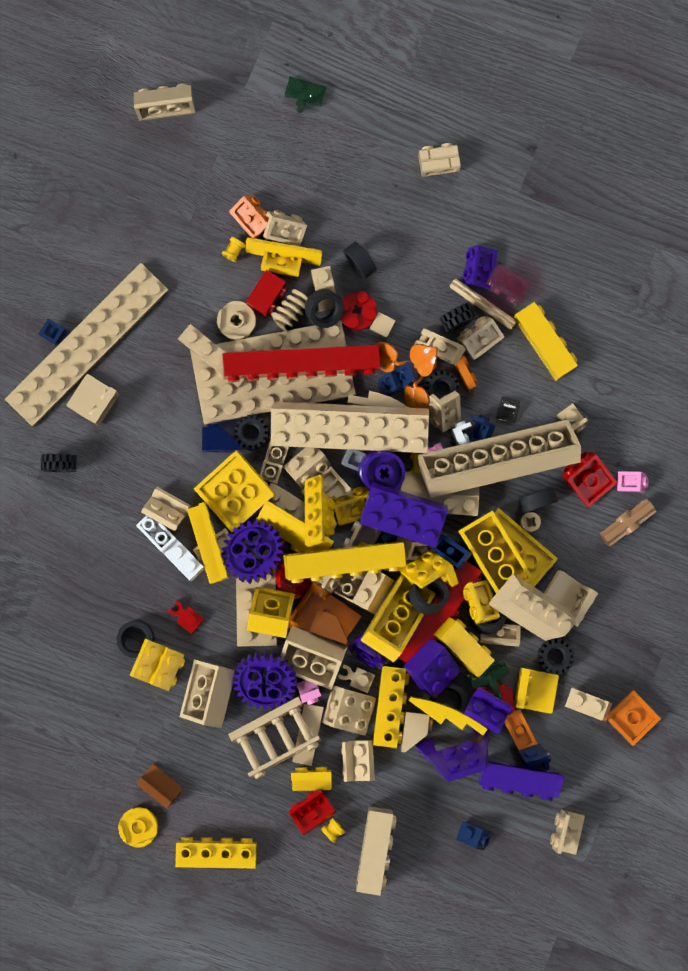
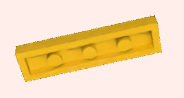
[187,502,229,584]

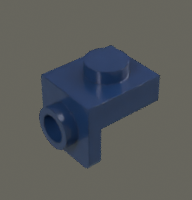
[469,415,496,442]
[519,743,551,771]
[456,821,491,850]

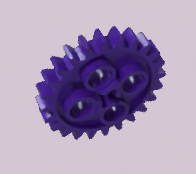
[221,520,285,584]
[232,651,297,710]

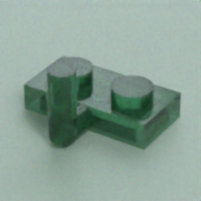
[285,76,326,113]
[467,661,510,699]

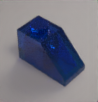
[202,424,242,453]

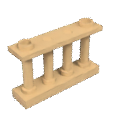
[228,697,322,779]

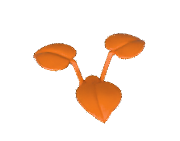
[374,342,438,409]

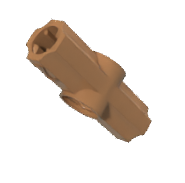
[599,499,657,547]

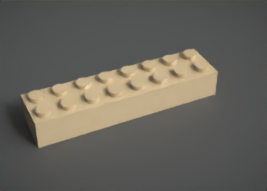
[271,402,430,453]
[418,419,581,498]

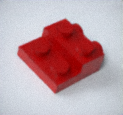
[561,451,618,508]

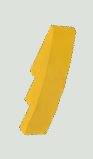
[409,696,488,735]

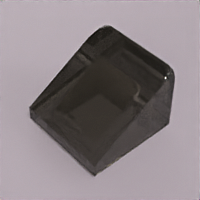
[496,397,520,423]

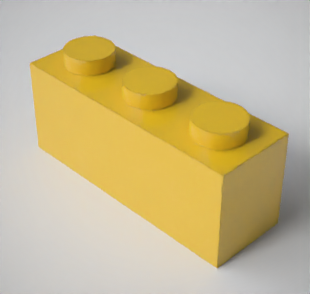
[433,617,495,677]

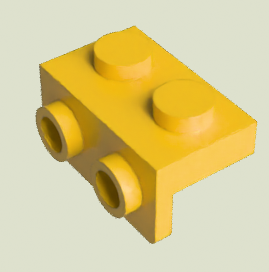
[463,580,500,625]
[291,767,332,791]

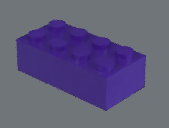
[360,482,448,548]

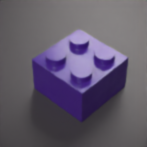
[404,638,461,699]

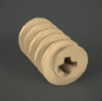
[271,289,308,332]

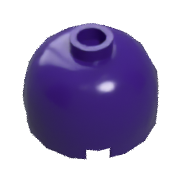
[349,633,388,669]

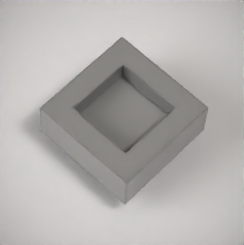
[341,449,366,471]

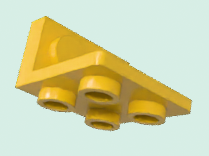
[400,550,458,588]
[514,668,559,714]

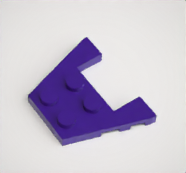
[415,728,490,782]

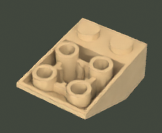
[333,571,395,615]

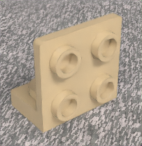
[67,374,120,426]
[322,685,376,735]
[550,809,585,855]

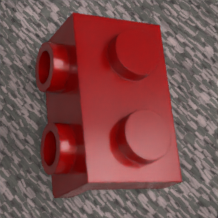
[288,790,337,836]

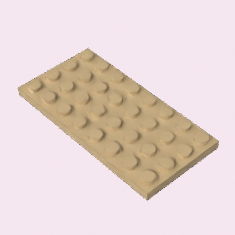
[190,320,356,425]

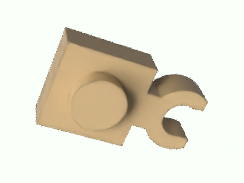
[338,665,375,693]

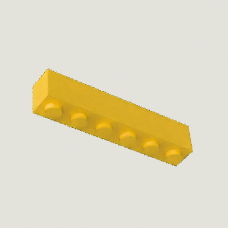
[283,541,406,583]

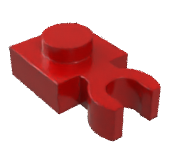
[168,601,204,634]

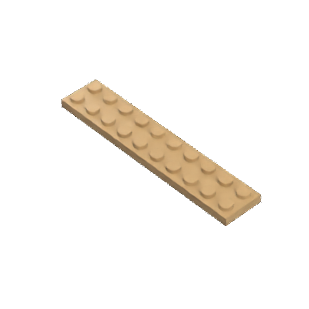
[5,263,169,427]

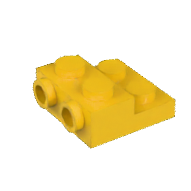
[130,639,185,691]

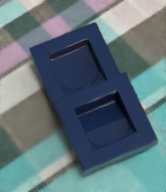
[38,318,71,346]
[378,361,420,396]

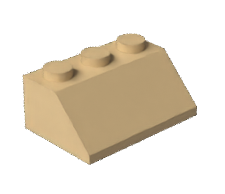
[134,84,195,121]
[179,659,234,728]

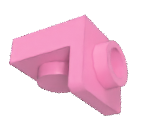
[617,471,649,493]

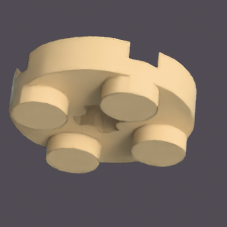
[217,301,256,340]

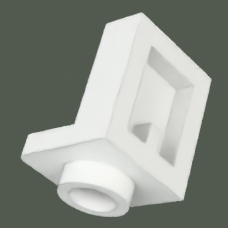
[451,421,472,445]

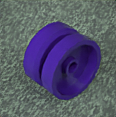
[358,451,405,489]

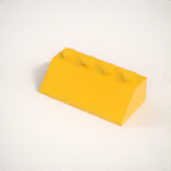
[256,500,334,553]

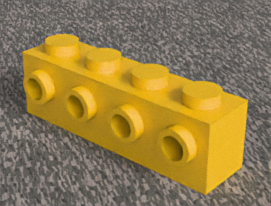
[373,666,409,748]
[175,837,257,869]

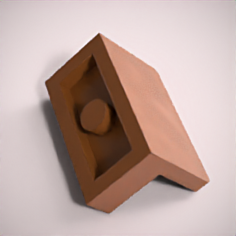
[136,764,183,809]

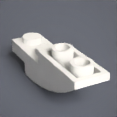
[136,515,205,582]

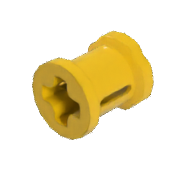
[222,237,246,262]

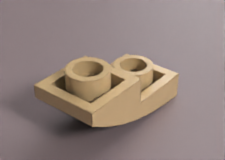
[260,441,289,484]

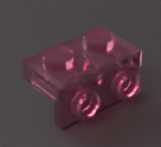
[486,264,531,305]

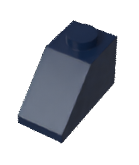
[430,534,472,570]

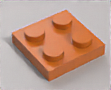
[607,690,661,746]

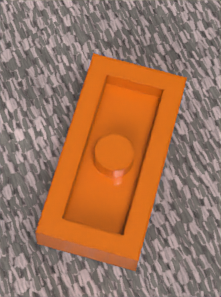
[454,355,477,392]
[505,708,537,751]

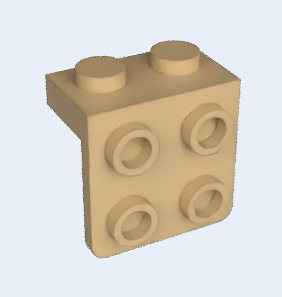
[544,570,598,627]

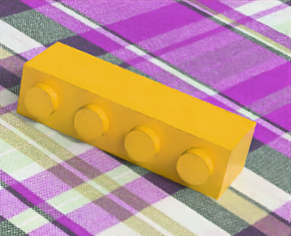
[513,302,578,381]

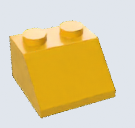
[247,586,295,638]

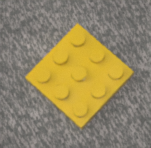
[194,450,276,532]

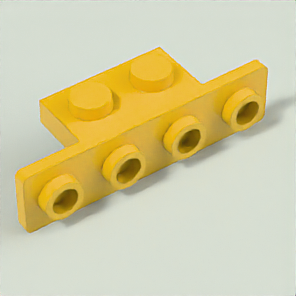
[246,237,322,277]
[305,475,336,547]

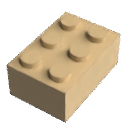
[281,626,347,690]

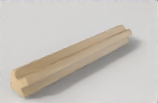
[450,279,516,329]

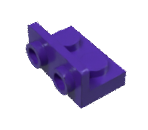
[463,245,498,289]
[463,687,513,734]

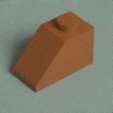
[309,609,350,648]

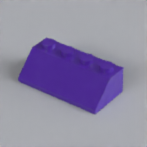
[478,761,565,801]

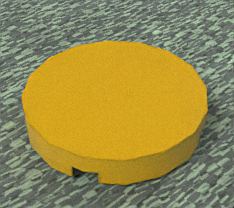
[118,807,159,848]

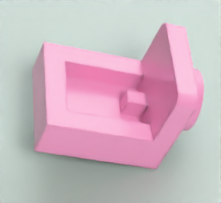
[297,680,321,705]

